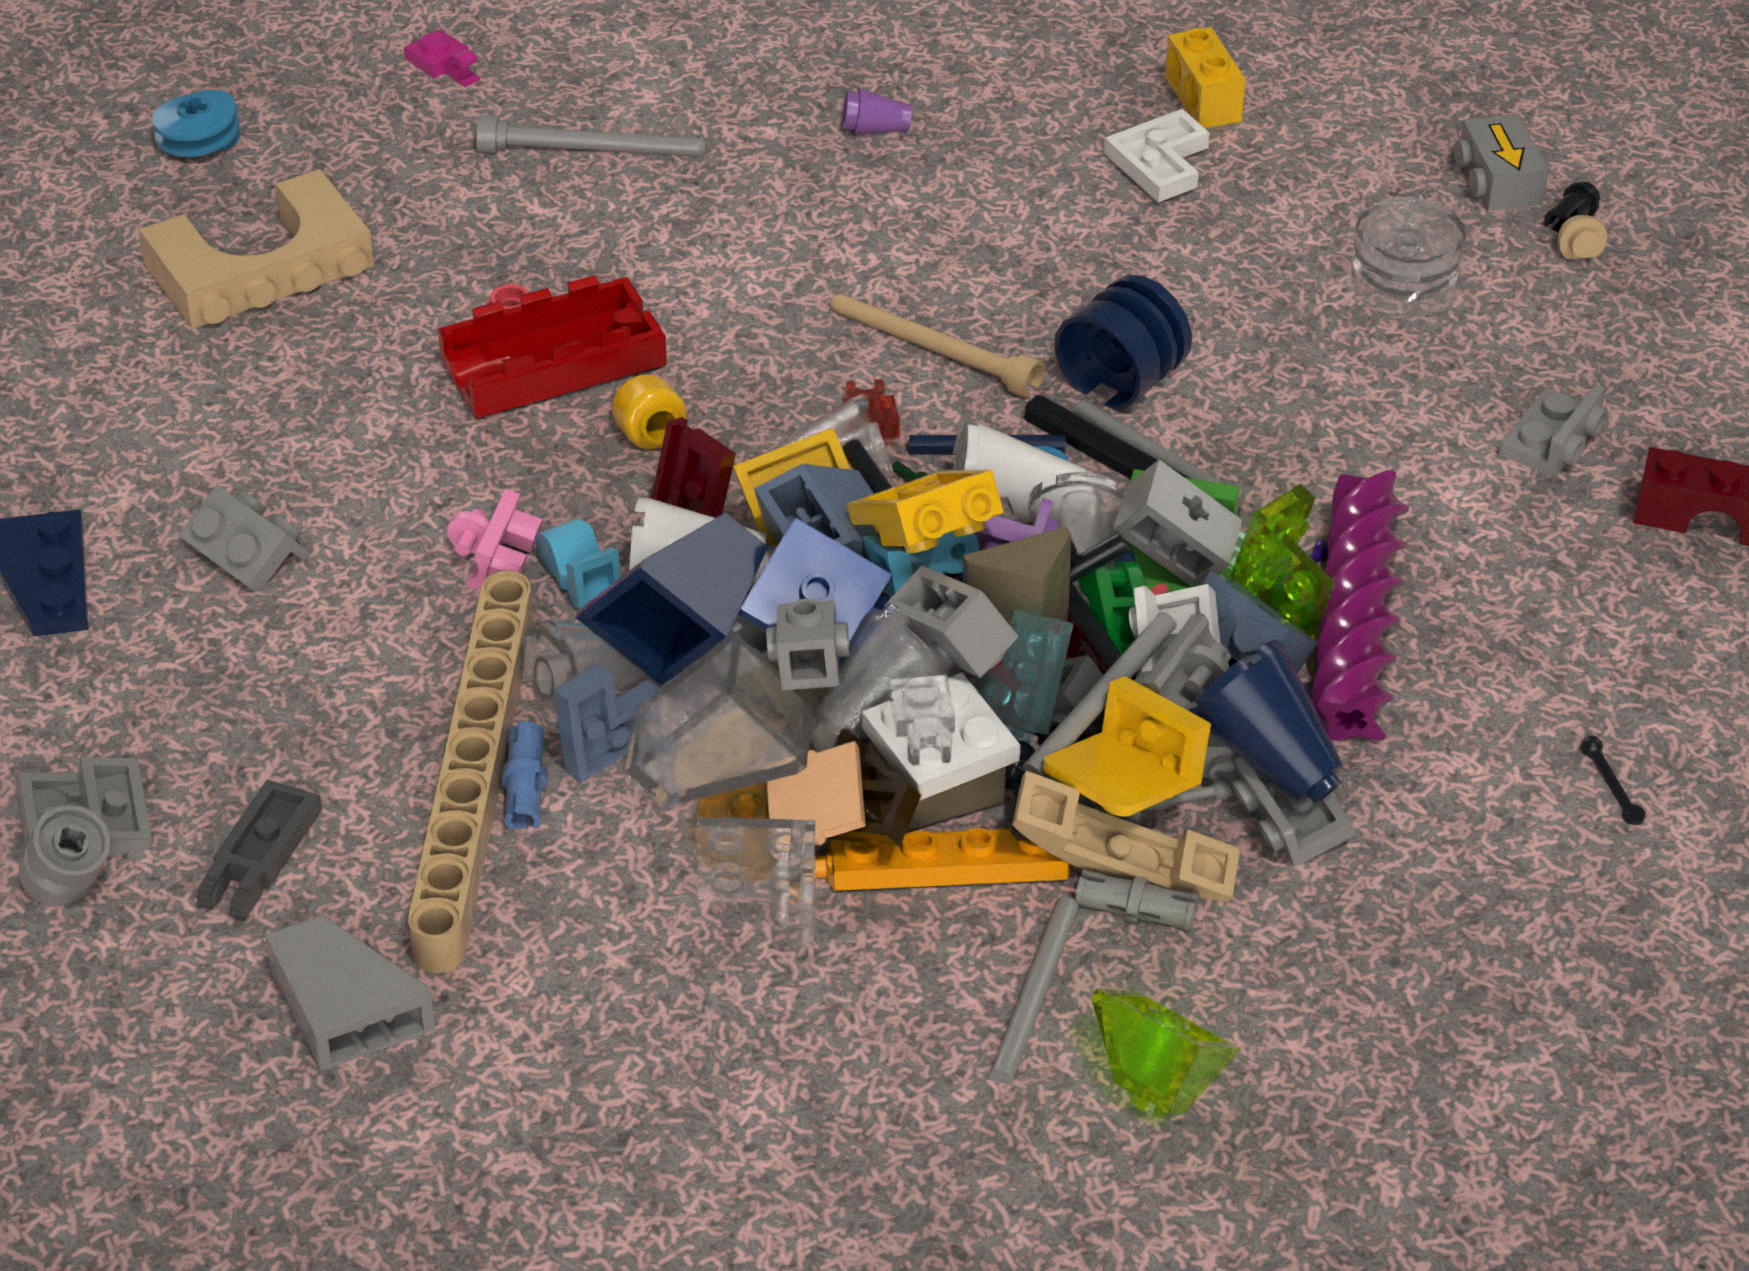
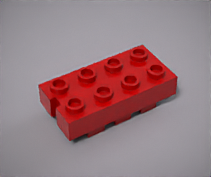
[438,275,667,419]

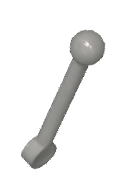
[1145,778,1233,811]

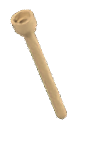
[830,294,1046,399]

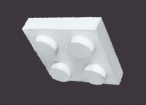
[861,672,1020,801]

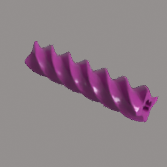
[1312,470,1409,741]

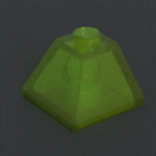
[1091,988,1241,1118]

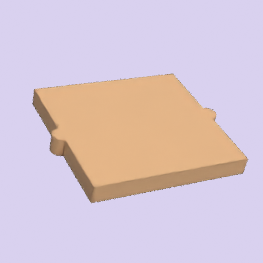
[766,741,866,854]

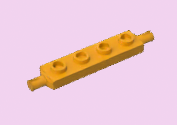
[791,828,1074,891]

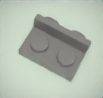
[1498,385,1608,478]

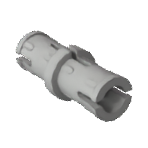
[1075,869,1199,931]

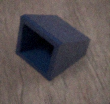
[575,513,768,686]

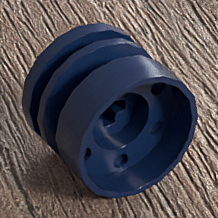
[1054,274,1192,411]

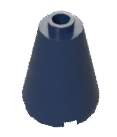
[1189,640,1343,804]

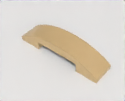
[1012,771,1241,902]

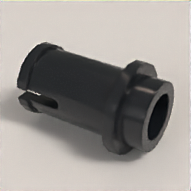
[1544,182,1600,233]

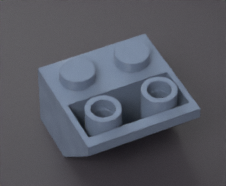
[754,464,905,559]
[1201,571,1318,673]

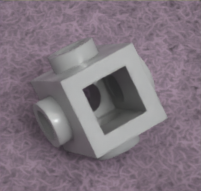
[766,599,850,690]

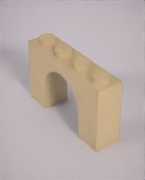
[139,169,374,329]

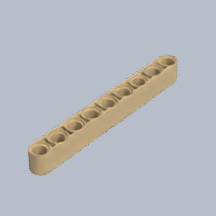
[408,571,533,973]

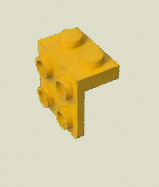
[1042,676,1211,817]

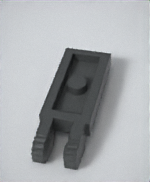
[196,780,322,921]

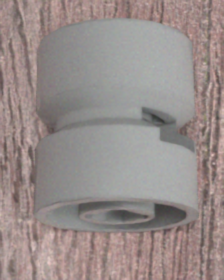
[19,804,111,906]

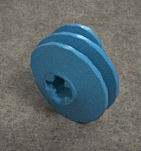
[152,90,240,157]

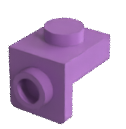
[974,498,1059,551]

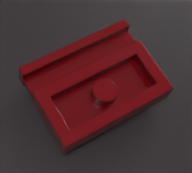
[651,417,736,518]

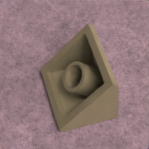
[963,527,1071,667]

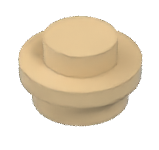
[1558,215,1607,259]

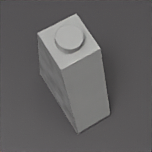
[265,915,436,1071]

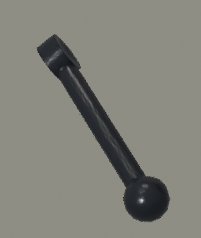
[1580,735,1646,825]

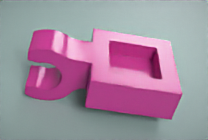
[404,30,480,87]

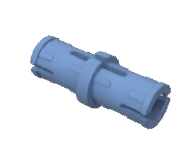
[501,721,547,829]

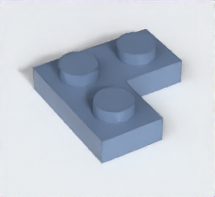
[553,663,667,784]

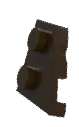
[826,729,921,847]

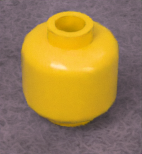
[612,374,687,450]

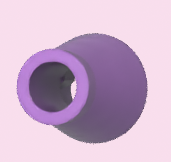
[842,88,912,135]

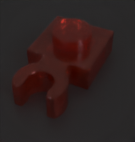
[842,379,900,444]

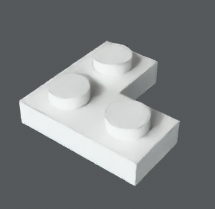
[1104,109,1210,203]

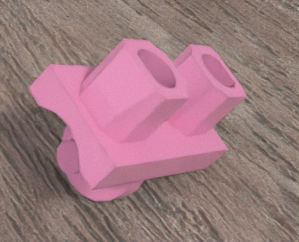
[447,488,543,589]

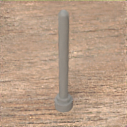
[476,114,706,156]

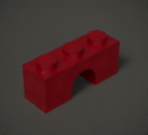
[1633,447,1749,546]

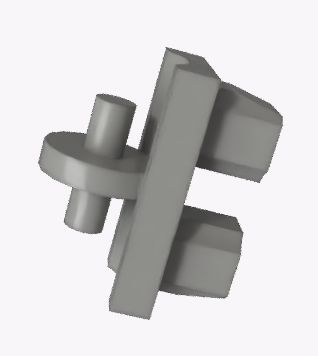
[1134,614,1232,711]

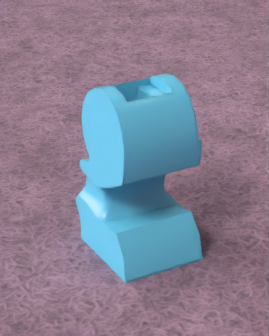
[536,518,621,610]
[862,531,979,597]

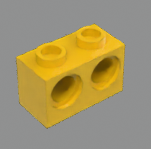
[1165,27,1246,128]

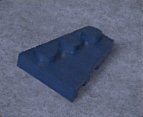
[0,509,89,636]

